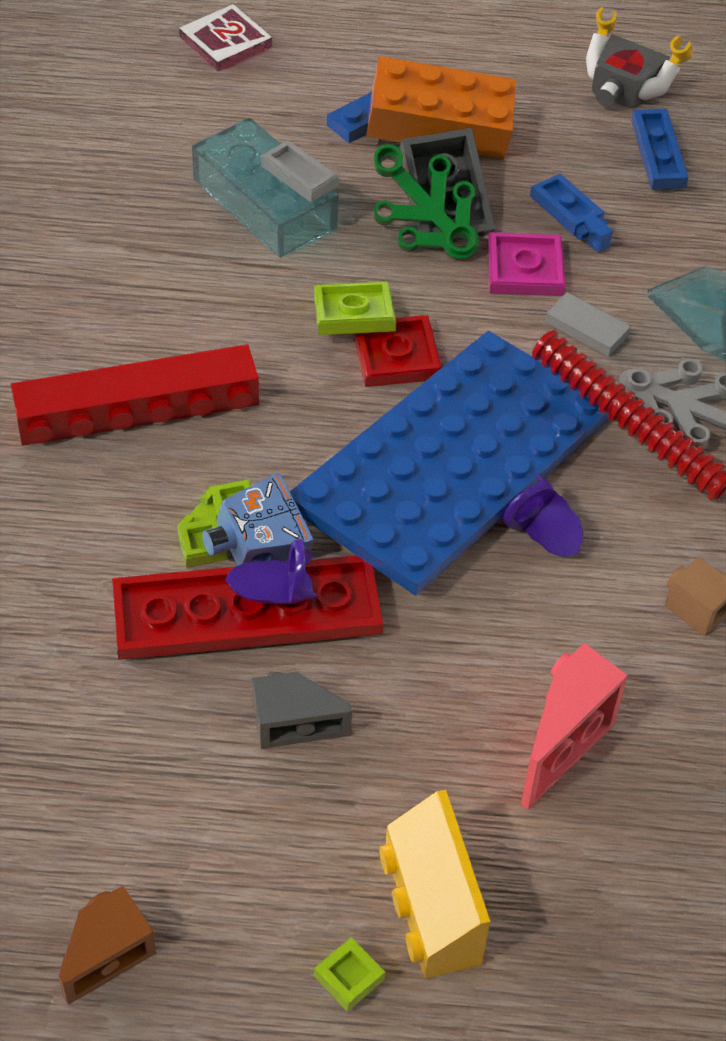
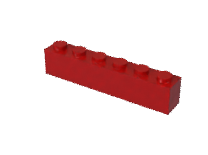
[10,344,259,446]

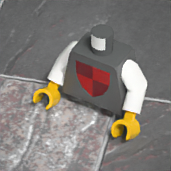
[586,7,693,108]

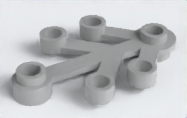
[618,358,726,449]

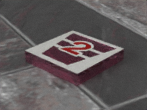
[179,4,272,71]

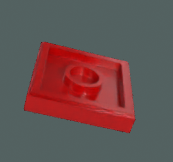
[353,315,442,387]

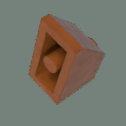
[58,886,156,1005]

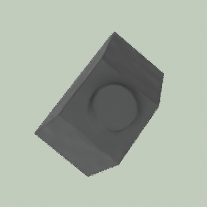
[252,672,352,749]

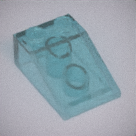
[647,266,726,359]

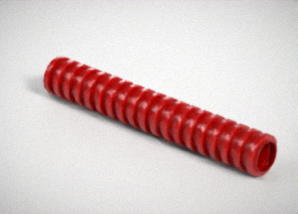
[532,330,726,501]

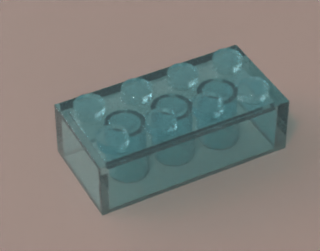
[192,118,339,258]

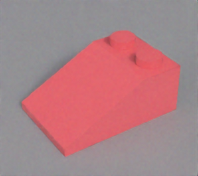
[521,643,628,810]

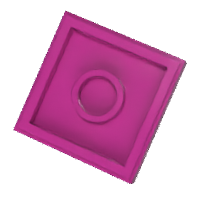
[487,232,565,296]

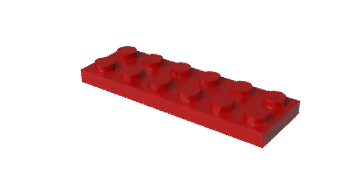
[112,555,383,660]

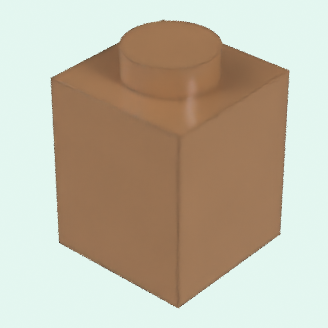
[665,557,726,636]

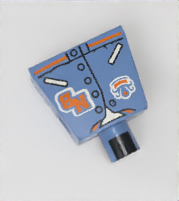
[203,473,314,565]

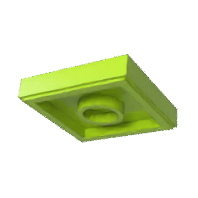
[314,281,396,335]

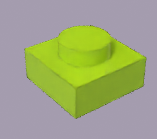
[314,937,385,1012]

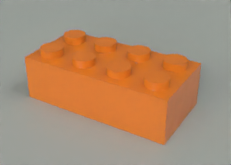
[366,56,516,160]

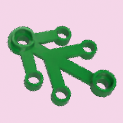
[374,144,479,260]

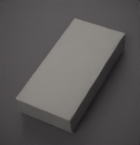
[261,140,338,203]
[545,292,631,357]

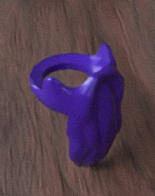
[503,473,583,556]
[225,539,318,605]

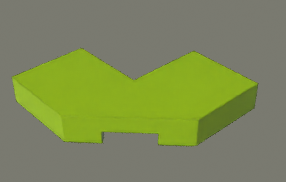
[177,479,252,568]

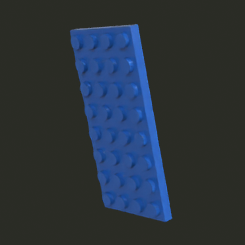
[290,330,609,596]

